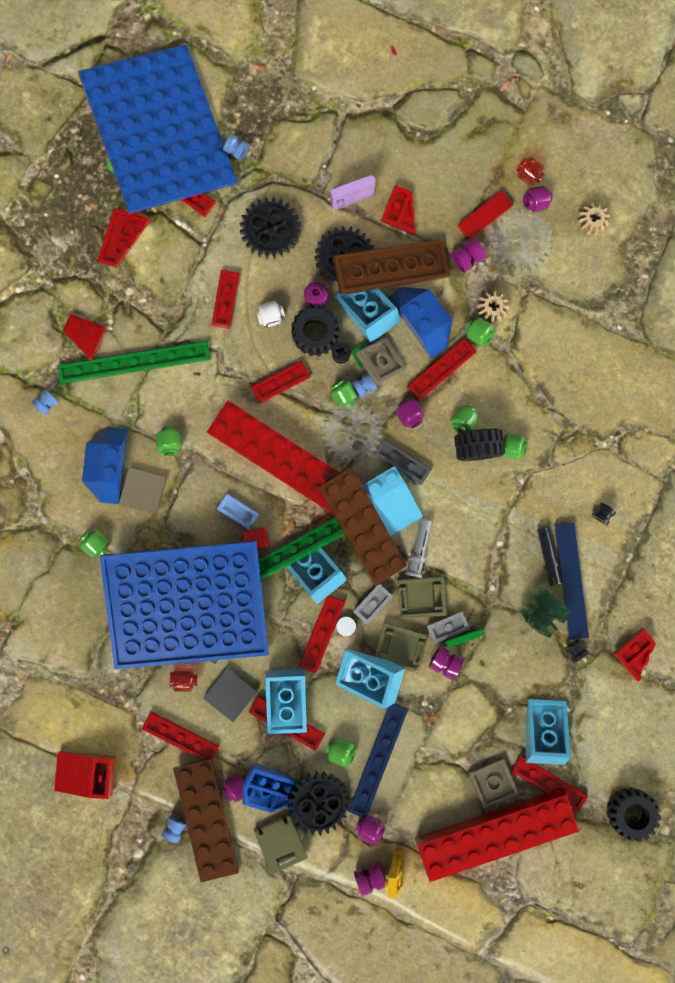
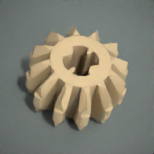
[577,202,610,236]
[476,291,509,324]

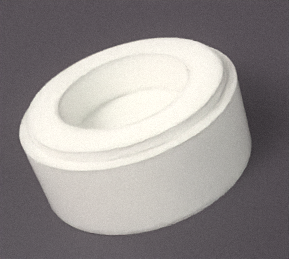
[337,617,356,636]

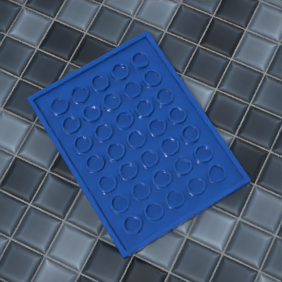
[78,44,237,214]
[100,540,269,669]

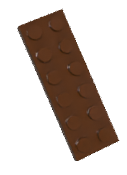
[332,239,450,295]
[318,467,407,586]
[173,758,239,882]

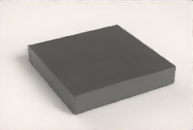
[203,667,258,722]

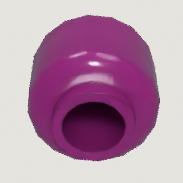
[523,186,553,213]
[304,282,328,308]
[396,399,424,429]
[222,772,247,802]
[355,815,386,845]

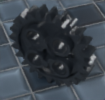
[240,197,301,259]
[314,226,374,285]
[286,771,350,836]

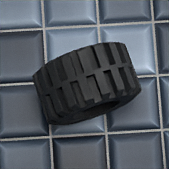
[291,305,339,357]
[454,428,505,461]
[607,787,661,842]

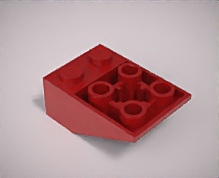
[54,751,116,800]

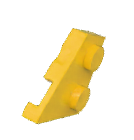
[385,850,403,899]

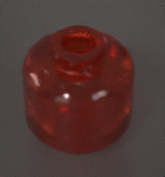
[516,157,545,185]
[170,667,198,692]

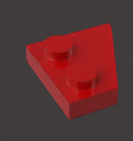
[380,185,416,235]
[63,314,106,361]
[613,628,656,682]

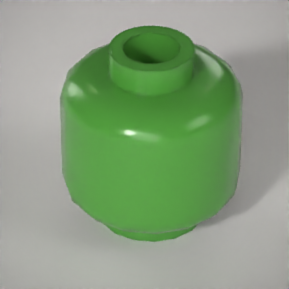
[466,317,495,346]
[330,379,358,408]
[450,405,478,433]
[156,427,181,457]
[502,433,528,460]
[79,529,108,558]
[326,738,356,767]

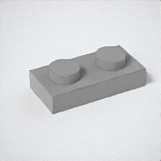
[353,584,393,625]
[427,611,470,644]

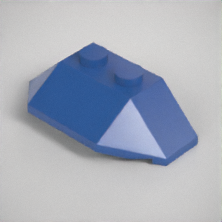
[388,287,452,359]
[82,427,128,504]
[242,762,302,813]

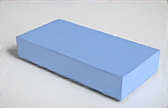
[217,493,259,530]

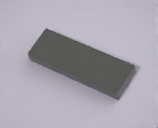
[373,438,432,485]

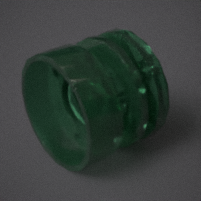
[519,587,571,639]

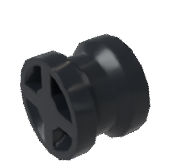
[332,342,351,364]
[592,502,616,526]
[564,639,589,663]

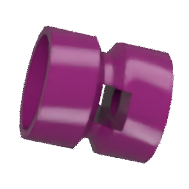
[450,237,486,273]
[428,646,464,681]
[354,862,386,897]

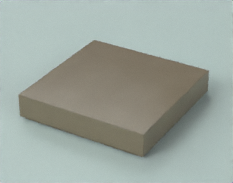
[356,337,406,386]
[119,468,166,514]
[468,757,519,809]

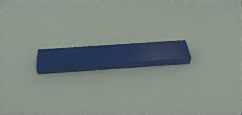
[554,523,589,640]
[348,703,409,818]

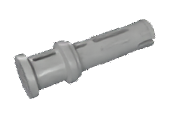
[405,519,433,579]

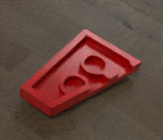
[97,208,151,268]

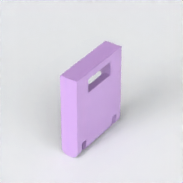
[330,175,376,211]

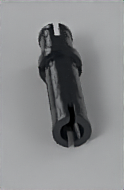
[537,527,562,586]

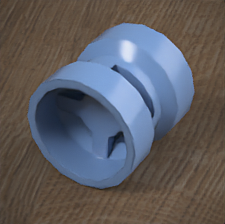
[223,134,249,160]
[351,373,377,398]
[32,389,59,415]
[161,816,186,843]

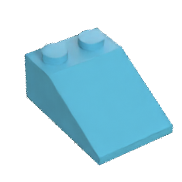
[334,289,401,343]
[363,466,423,536]
[287,548,347,604]
[336,649,405,709]
[265,669,307,734]
[525,699,570,765]

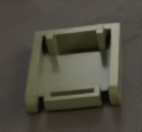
[397,577,447,619]
[374,623,428,673]
[254,814,308,875]

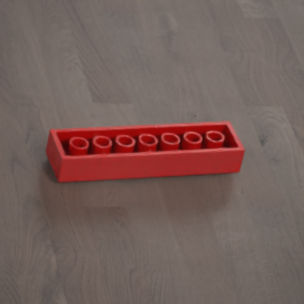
[207,400,340,515]
[415,788,579,883]

